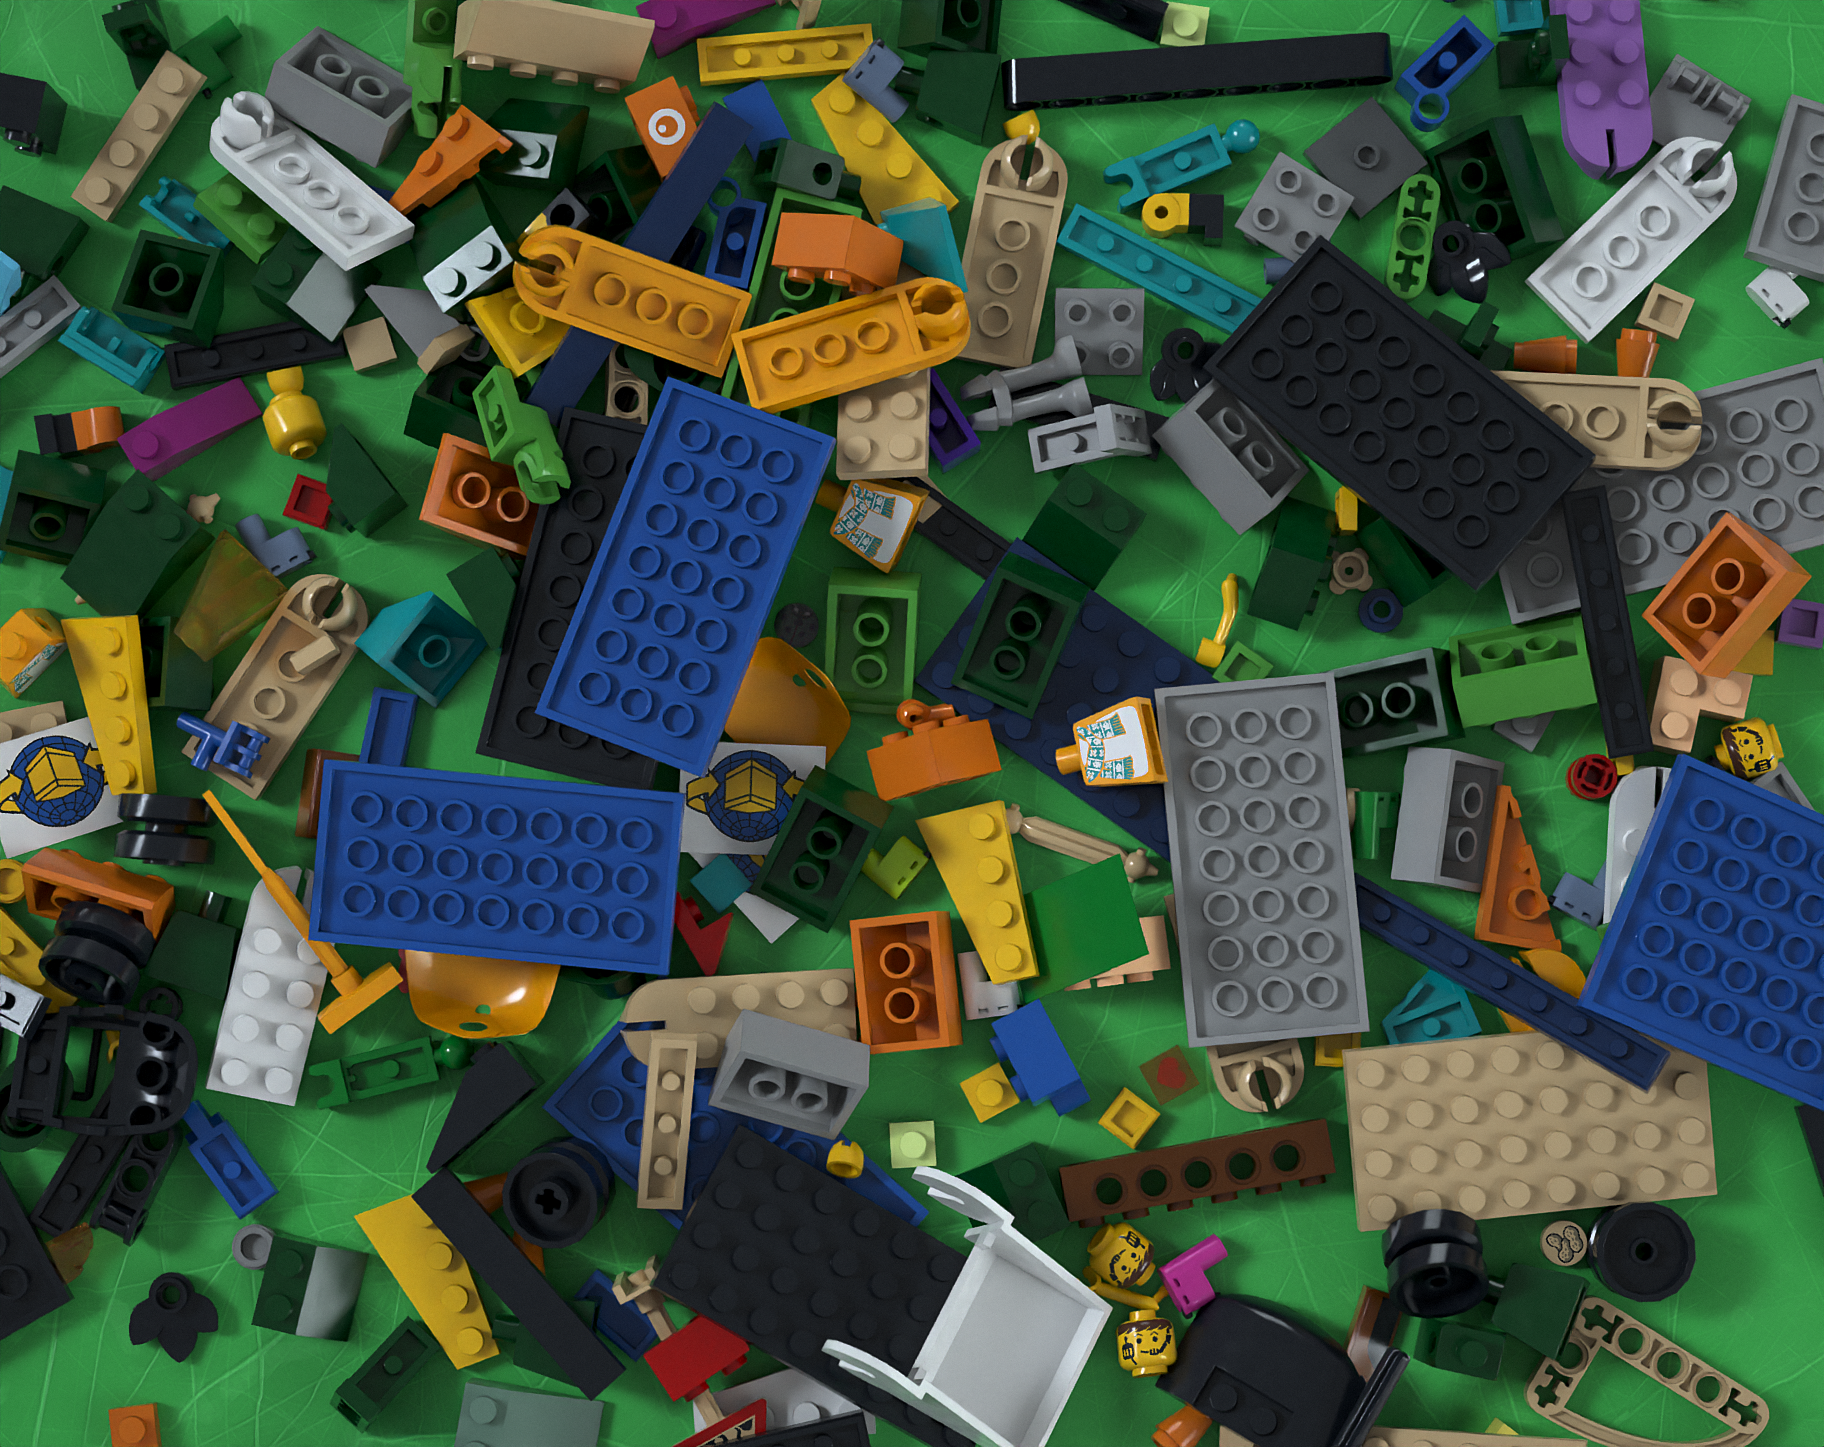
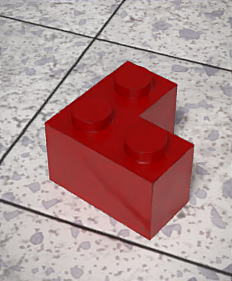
[643,1315,750,1403]

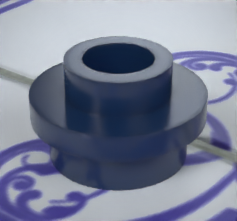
[1358,588,1403,633]

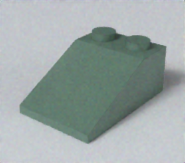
[454,1377,605,1447]

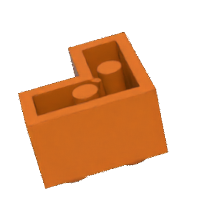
[771,212,904,296]
[866,715,1002,802]

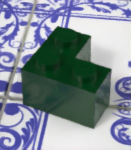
[1247,496,1340,631]

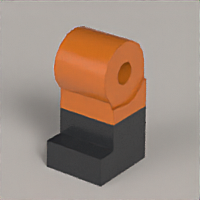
[34,406,125,460]

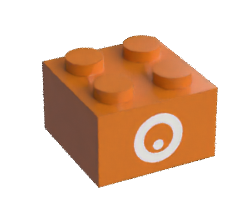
[624,76,700,182]

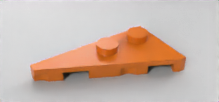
[388,105,513,217]
[1474,785,1562,952]

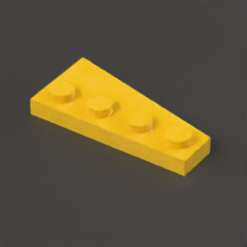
[811,72,959,227]

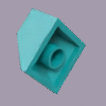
[877,197,968,293]
[354,591,488,708]

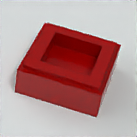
[282,474,334,531]

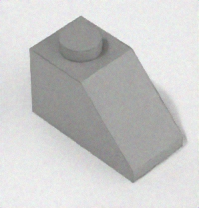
[365,285,461,358]

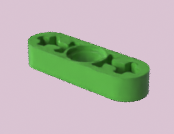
[1384,174,1441,303]

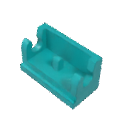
[139,176,235,258]
[58,306,166,394]

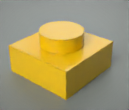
[959,1062,1020,1123]

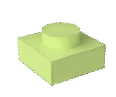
[1159,1,1210,48]
[889,1120,937,1168]

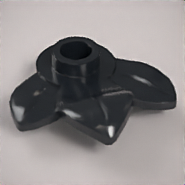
[1427,220,1512,304]
[1150,328,1222,404]
[129,1272,218,1363]

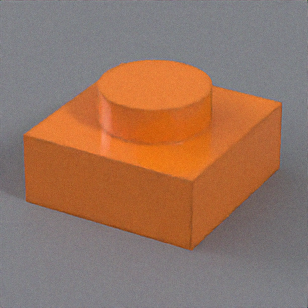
[108,1402,162,1447]

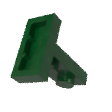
[102,0,173,92]
[1496,14,1570,89]
[1428,301,1513,371]
[330,1316,441,1434]

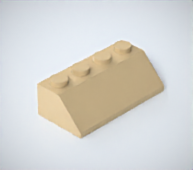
[453,0,655,94]

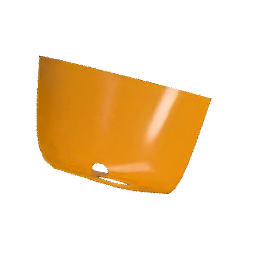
[724,637,851,766]
[404,949,561,1039]

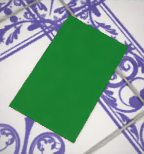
[1019,853,1149,1004]

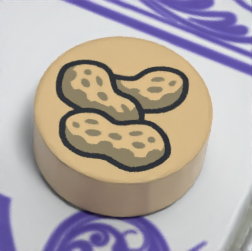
[1540,1220,1587,1266]

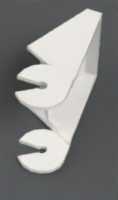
[821,1166,1113,1447]

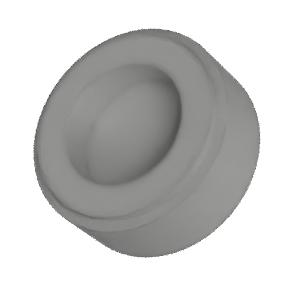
[232,1223,276,1270]

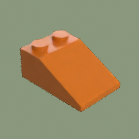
[419,433,540,560]

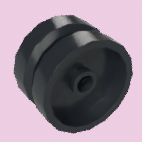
[114,793,218,867]
[38,901,156,1006]
[502,1137,616,1249]
[1586,1201,1696,1302]
[1381,1209,1489,1319]

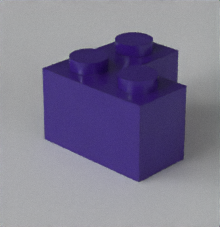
[929,368,981,474]

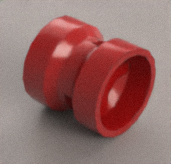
[1565,754,1618,801]

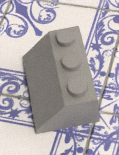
[264,26,413,168]
[1152,379,1309,536]
[1391,746,1505,894]
[708,1009,870,1140]

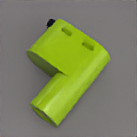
[861,835,932,900]

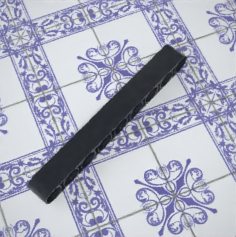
[1001,32,1393,111]

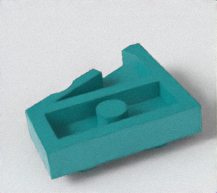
[1380,969,1482,1045]

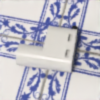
[1745,266,1810,329]
[957,951,1023,1020]

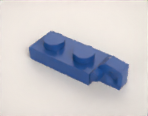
[183,1100,279,1220]

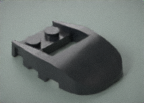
[7,1004,198,1136]

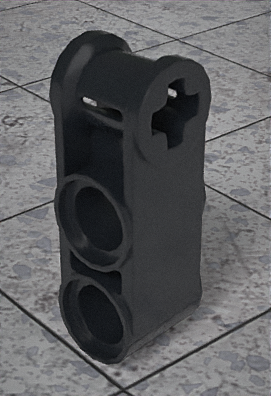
[89,1123,184,1247]

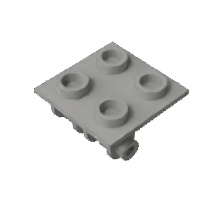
[1650,54,1752,173]
[1234,152,1355,264]
[1054,288,1144,375]

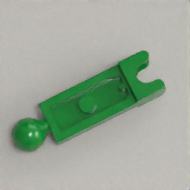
[309,1035,474,1110]

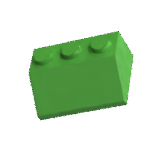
[1449,611,1597,728]

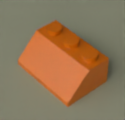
[1641,512,1812,678]
[21,847,176,950]
[849,911,963,1054]

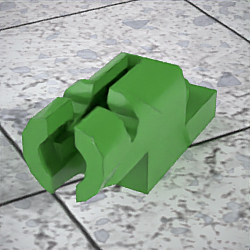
[403,0,463,138]
[472,365,571,505]

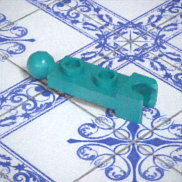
[1103,119,1260,214]

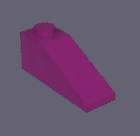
[636,0,776,59]
[116,377,263,482]

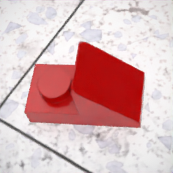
[674,891,734,976]

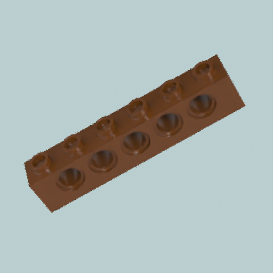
[1058,1118,1336,1228]

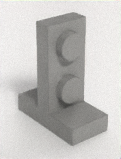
[1027,404,1152,474]

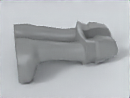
[960,335,1093,431]

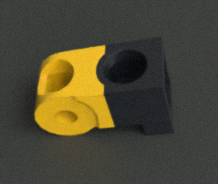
[517,188,607,273]
[1141,193,1224,247]

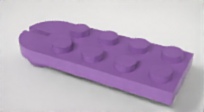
[1549,0,1653,180]

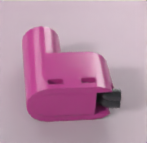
[1157,1234,1228,1319]

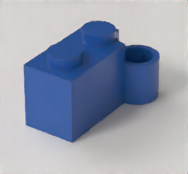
[1394,15,1495,132]
[704,176,769,292]
[989,999,1091,1117]

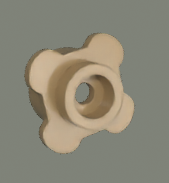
[1329,548,1373,595]

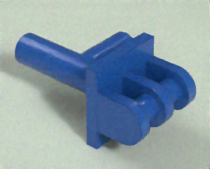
[177,712,271,779]

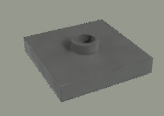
[1303,96,1428,221]

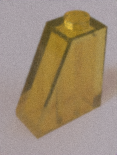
[173,529,289,662]

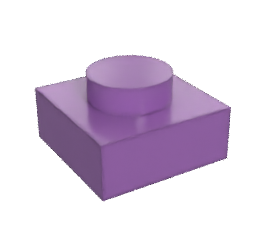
[1774,599,1824,650]

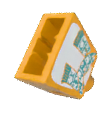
[815,478,930,573]
[0,608,68,699]
[1056,697,1168,787]

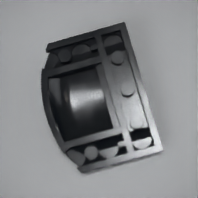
[1155,1292,1367,1447]

